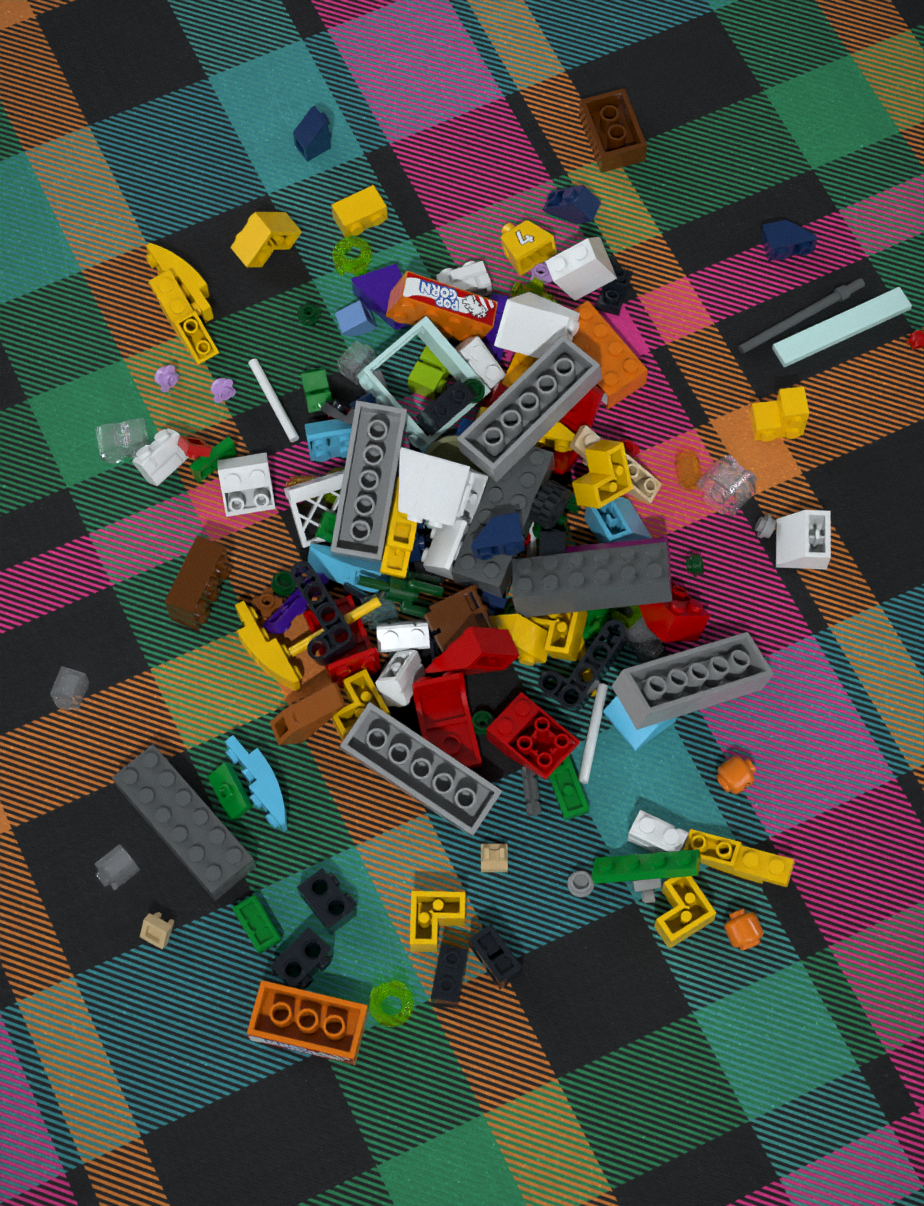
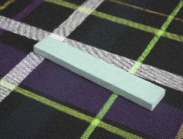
[772,287,912,367]

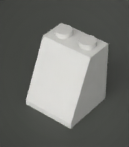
[545,237,617,301]
[494,292,580,358]
[398,447,470,528]

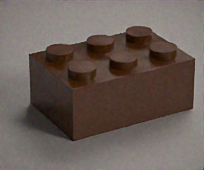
[579,88,647,173]
[164,536,232,631]

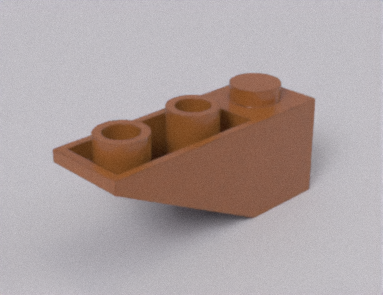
[270,683,346,745]

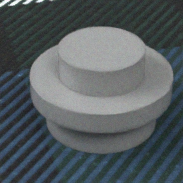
[755,514,776,538]
[567,871,594,897]

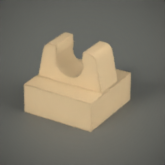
[481,844,508,872]
[140,912,174,950]

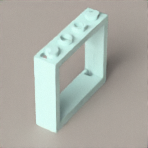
[357,316,491,451]

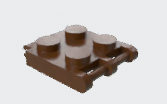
[423,584,498,653]

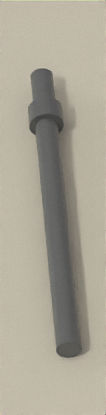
[738,278,865,354]

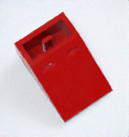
[638,580,711,642]
[424,626,520,676]
[487,692,580,780]

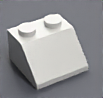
[421,520,469,580]

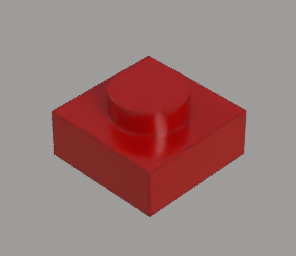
[177,436,211,459]

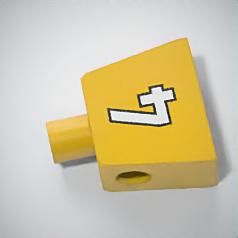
[500,221,557,276]

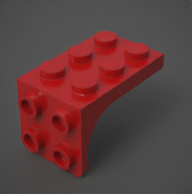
[541,386,605,475]
[303,595,381,687]
[412,671,482,769]

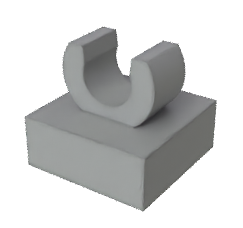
[630,879,661,903]

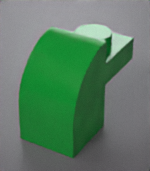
[300,367,332,413]

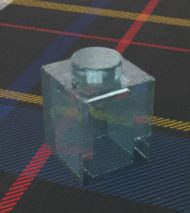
[360,591,398,631]

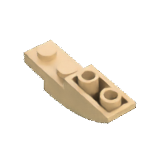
[569,425,662,504]

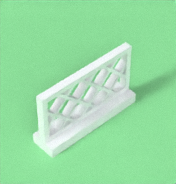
[284,470,344,548]

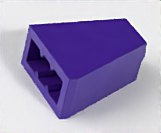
[351,263,412,330]

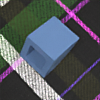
[335,300,377,336]

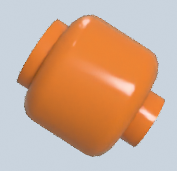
[716,755,756,795]
[724,908,764,951]

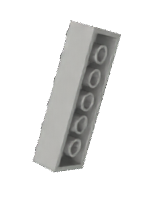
[457,335,602,482]
[330,401,407,563]
[612,632,774,730]
[339,702,502,836]

